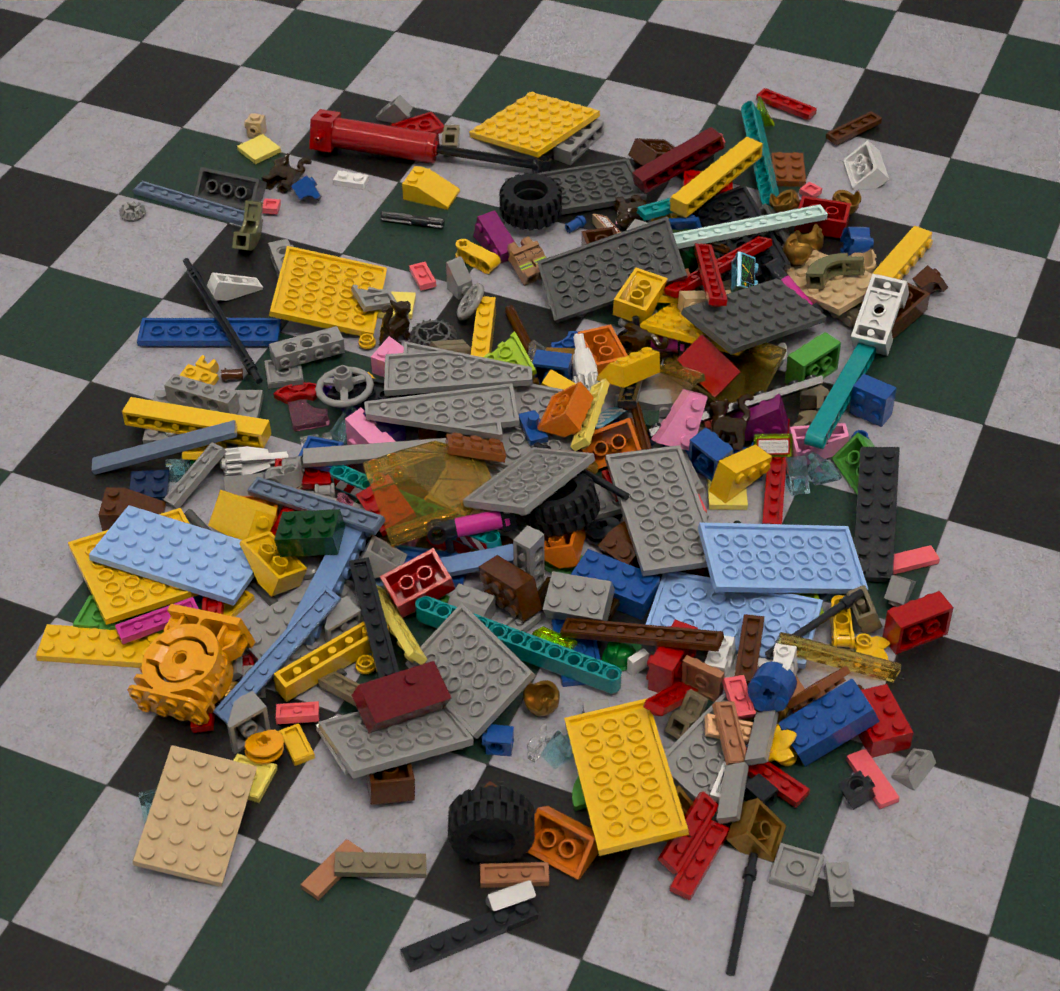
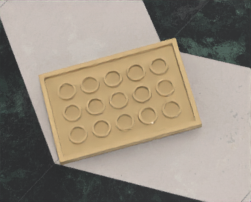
[765,250,872,315]
[133,745,257,887]

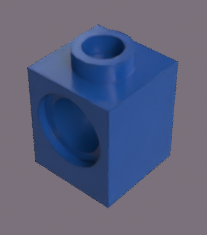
[482,724,514,757]

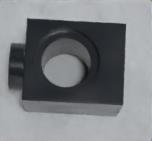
[838,770,876,810]

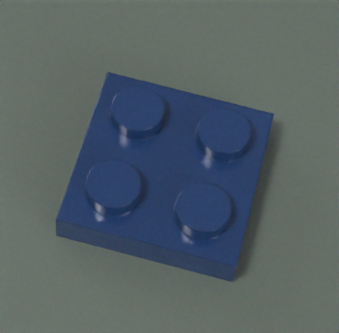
[130,470,170,502]

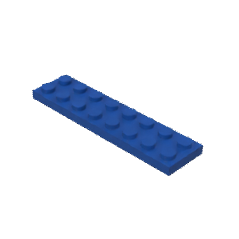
[137,318,282,346]

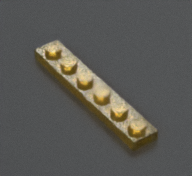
[773,632,901,682]

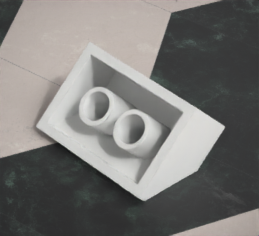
[843,140,889,190]

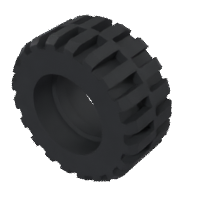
[499,173,562,231]
[526,473,600,537]
[447,785,535,864]

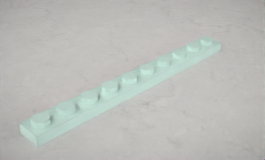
[673,205,828,249]

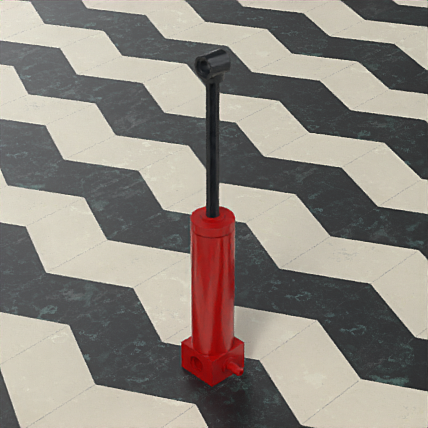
[309,109,551,173]

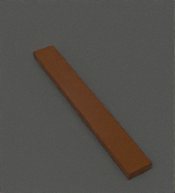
[560,618,724,652]

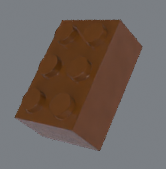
[479,555,542,622]

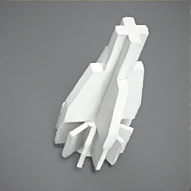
[572,333,600,391]
[219,446,289,476]

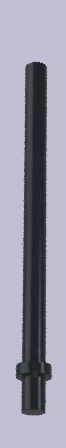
[534,442,630,500]

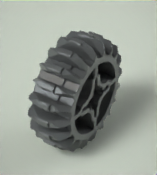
[410,318,457,346]

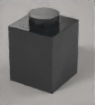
[743,773,778,808]

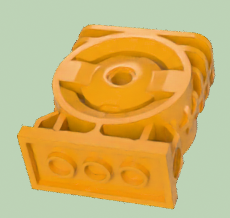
[127,604,256,725]

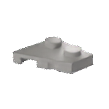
[351,285,397,312]

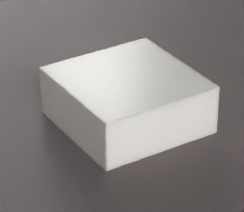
[627,648,649,676]

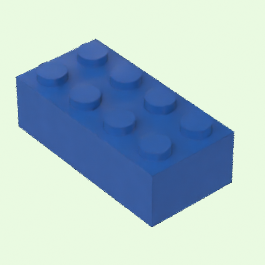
[571,549,660,620]
[779,678,880,766]

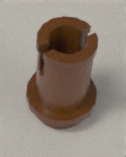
[221,368,243,382]

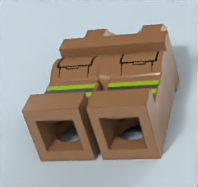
[507,236,547,286]

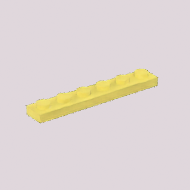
[571,378,610,451]
[376,584,428,665]

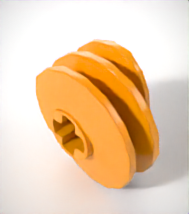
[245,730,284,764]

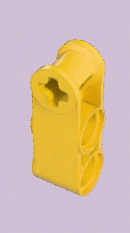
[456,239,501,274]
[830,595,855,649]

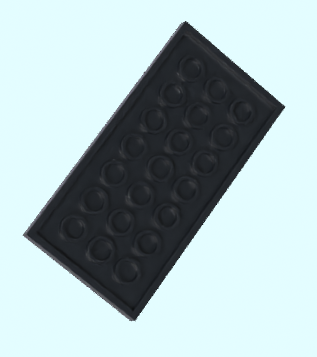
[692,184,791,282]

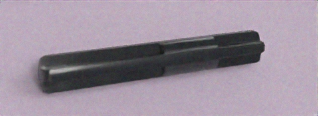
[381,211,445,229]

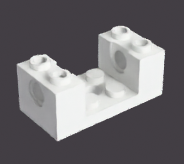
[851,274,909,356]
[705,636,798,690]

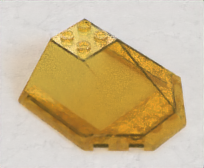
[660,343,787,404]
[363,441,491,547]

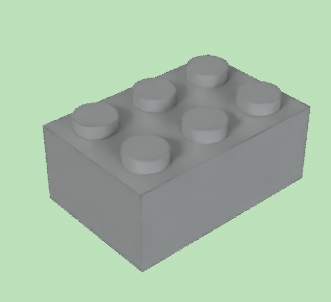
[543,571,615,621]

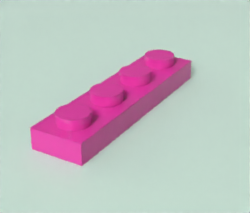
[115,597,199,644]

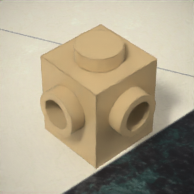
[244,113,267,138]

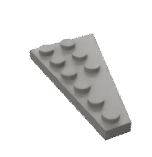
[665,692,740,801]

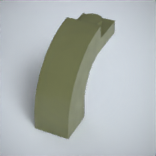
[232,200,263,250]
[806,253,865,289]

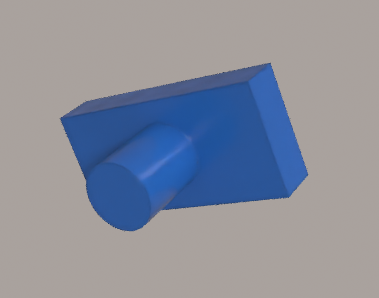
[669,214,702,230]
[518,410,548,446]

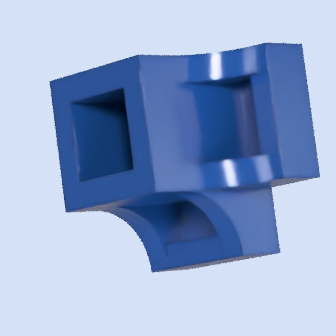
[291,175,322,201]

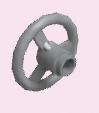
[315,365,374,408]

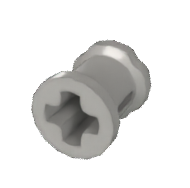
[315,483,335,498]

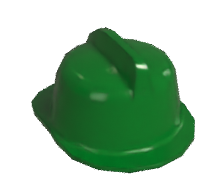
[602,642,642,672]

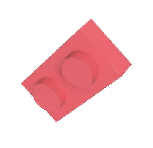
[409,262,437,291]
[722,675,756,719]
[276,701,320,724]

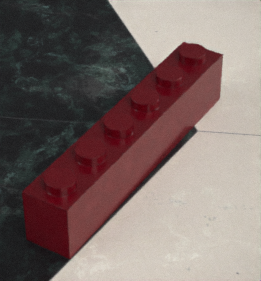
[632,127,724,194]

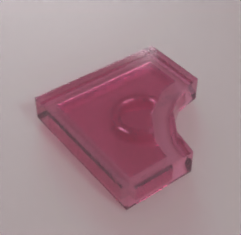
[288,399,330,431]

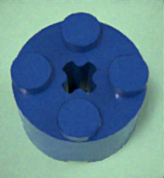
[840,227,874,256]
[748,662,797,712]

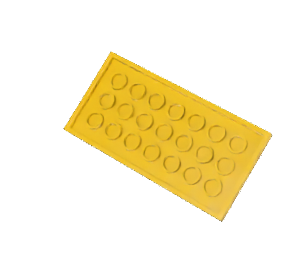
[564,698,689,856]

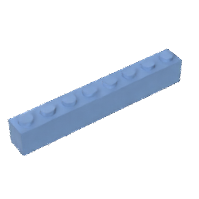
[287,526,372,646]

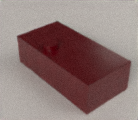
[352,661,451,733]

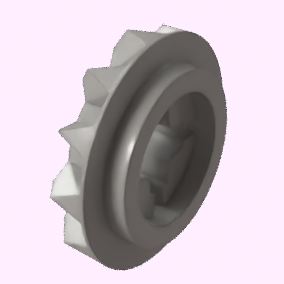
[119,201,146,220]

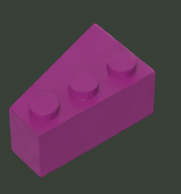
[473,210,515,264]
[729,393,788,441]

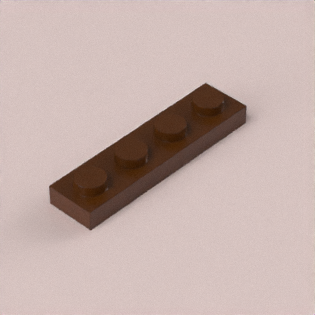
[825,111,882,145]
[734,614,765,686]

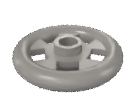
[457,283,484,320]

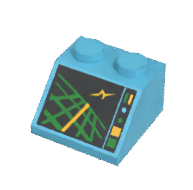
[731,252,758,292]

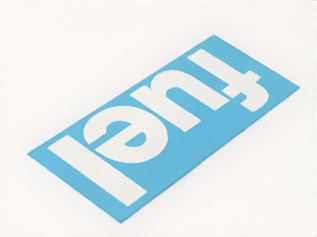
[595,407,628,428]

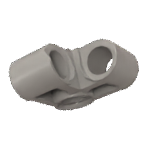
[264,456,305,488]

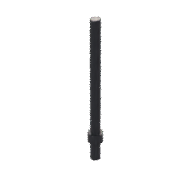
[765,589,864,659]
[726,852,758,976]

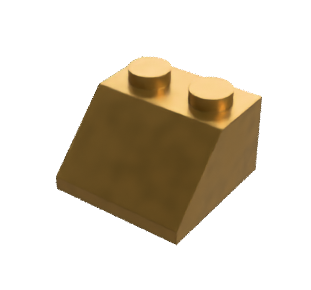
[726,798,786,862]

